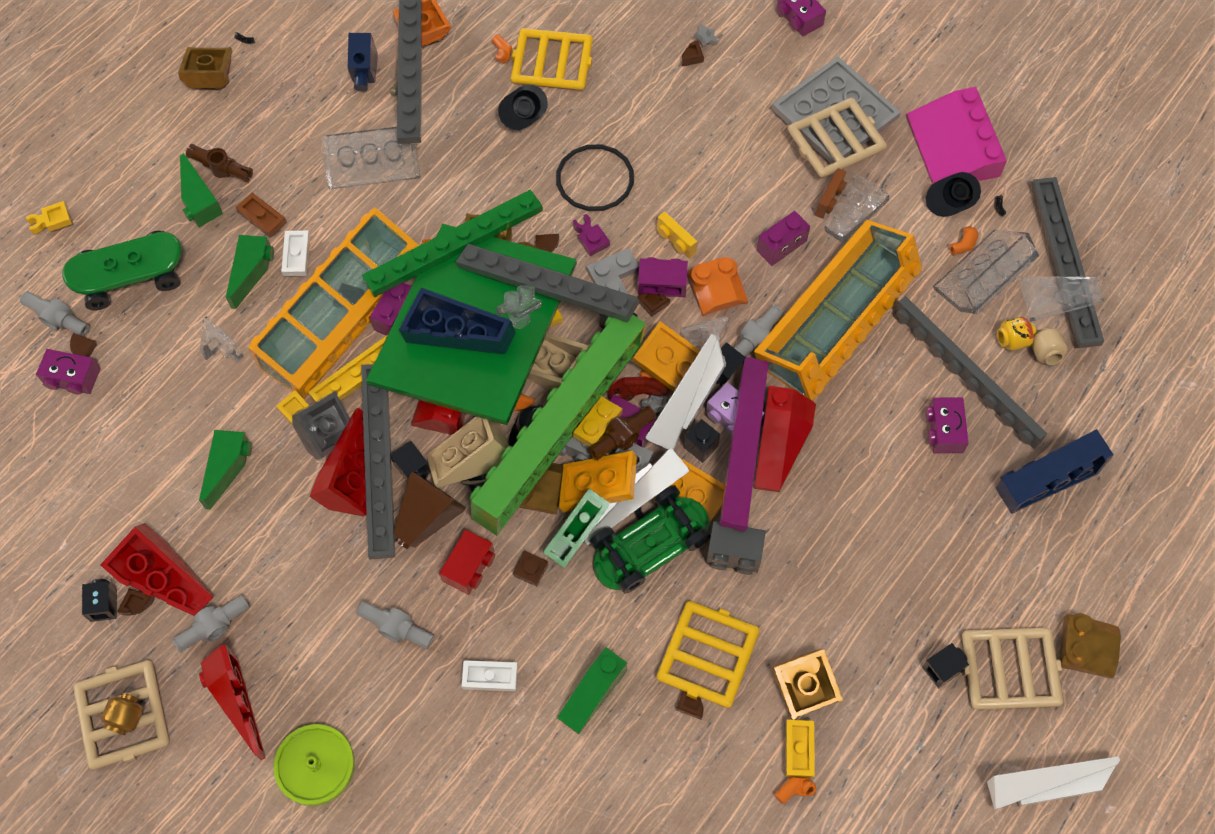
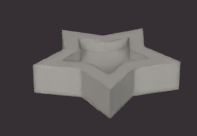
[694,24,718,47]
[641,393,669,413]

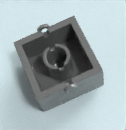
[706,521,766,575]

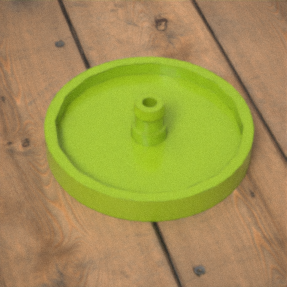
[273,724,355,806]

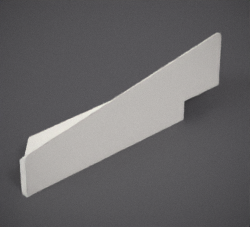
[645,334,726,450]
[584,448,690,545]
[987,756,1120,810]

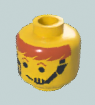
[997,317,1036,351]

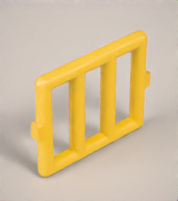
[510,28,593,90]
[656,601,760,708]

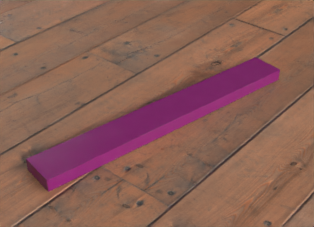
[719,356,769,532]

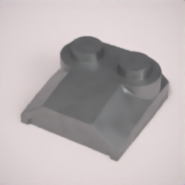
[292,391,350,460]

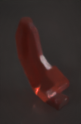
[607,376,669,401]

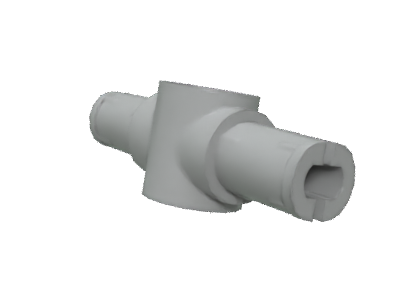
[20,291,90,337]
[735,305,783,356]
[171,595,250,653]
[356,601,434,650]

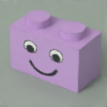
[706,382,765,437]

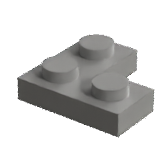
[586,248,639,294]

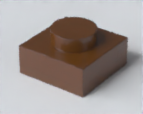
[513,551,549,587]

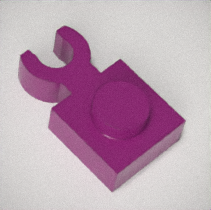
[573,214,610,256]

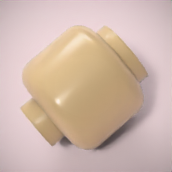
[1031,328,1068,365]

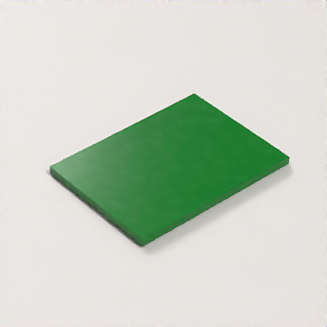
[366,224,577,425]

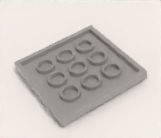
[772,56,901,164]

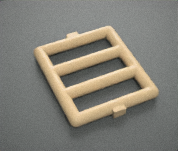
[788,97,887,178]
[962,627,1063,709]
[73,660,169,770]

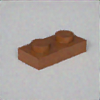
[815,168,847,219]
[236,192,287,238]

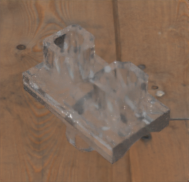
[497,285,542,329]

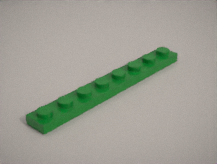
[362,189,543,297]

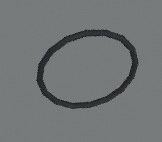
[556,144,634,211]

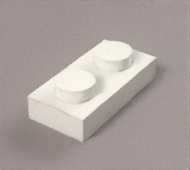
[281,230,310,276]
[461,660,518,692]

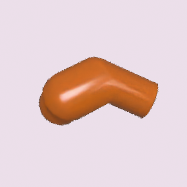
[492,34,512,63]
[949,226,979,256]
[774,777,817,805]

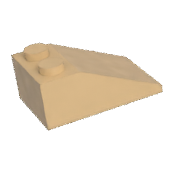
[528,333,590,392]
[426,416,509,488]

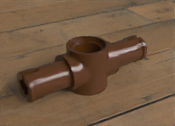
[186,144,253,182]
[588,406,656,461]

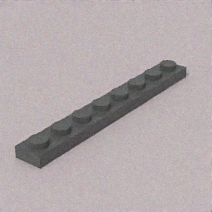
[397,0,422,144]
[1031,177,1104,348]
[456,244,639,322]
[895,296,1047,449]
[361,364,396,560]

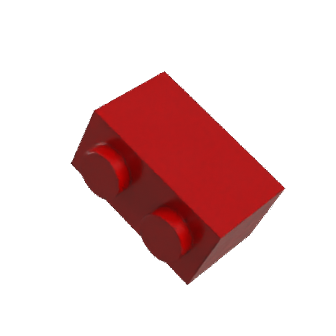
[439,529,496,595]

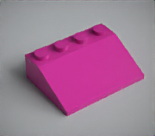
[906,87,1007,184]

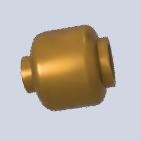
[101,692,143,735]

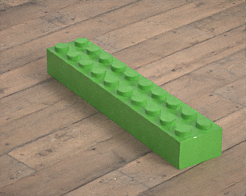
[470,314,646,536]

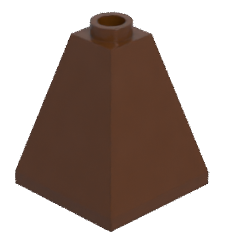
[393,472,466,549]

